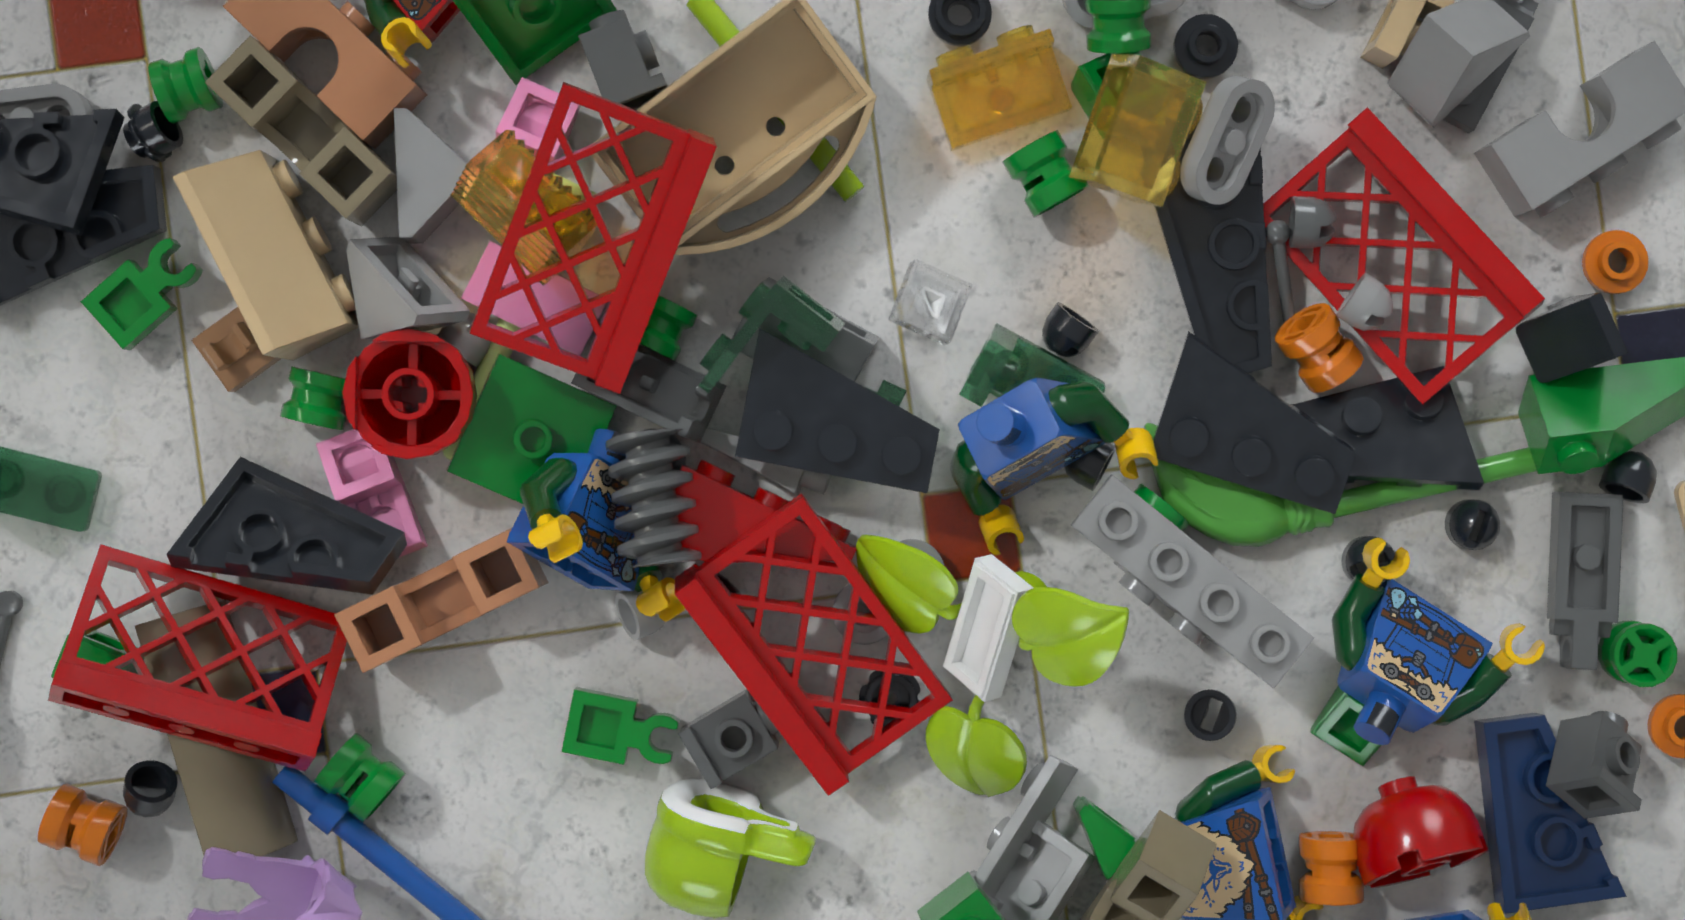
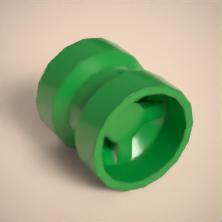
[1002,130,1089,218]
[314,733,406,823]

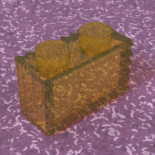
[450,130,598,286]

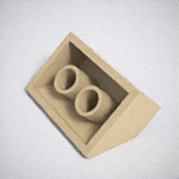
[172,150,359,361]

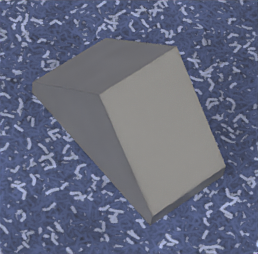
[1388,0,1530,128]
[394,108,480,244]
[346,237,470,339]

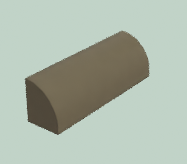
[135,600,298,857]

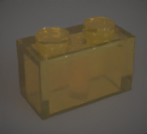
[1069,54,1206,207]

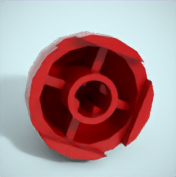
[342,329,477,459]
[1353,776,1488,888]

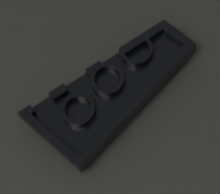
[1135,120,1272,373]

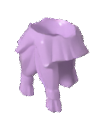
[187,847,362,920]

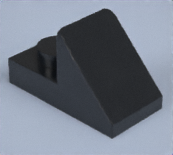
[1515,292,1628,383]

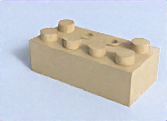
[591,0,877,255]

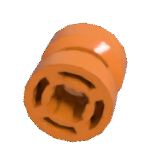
[1275,303,1364,393]
[38,783,128,867]
[1299,831,1364,906]

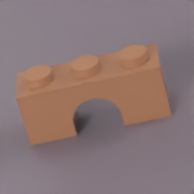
[223,0,428,149]
[334,528,549,673]

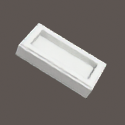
[943,554,1034,702]

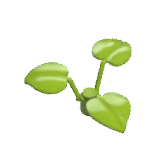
[856,535,1129,797]

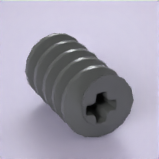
[605,428,702,568]

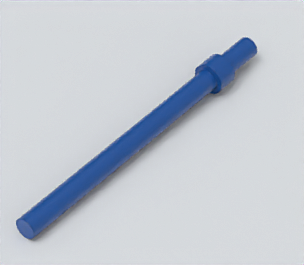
[272,766,482,920]

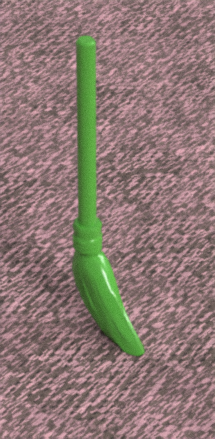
[1144,423,1537,547]

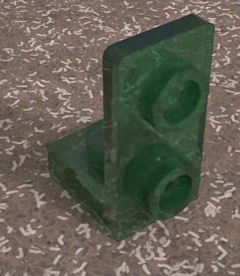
[698,276,845,394]
[959,323,1106,407]
[0,446,102,532]

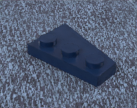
[1474,713,1627,914]

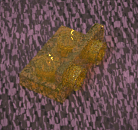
[926,25,1072,151]

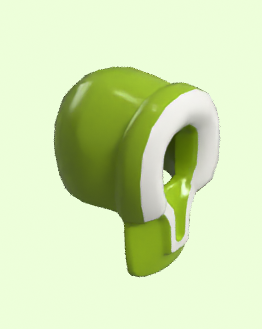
[645,778,816,918]

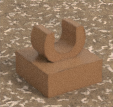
[191,307,281,392]

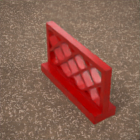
[469,82,717,394]
[1263,107,1545,405]
[674,493,953,796]
[48,544,347,772]

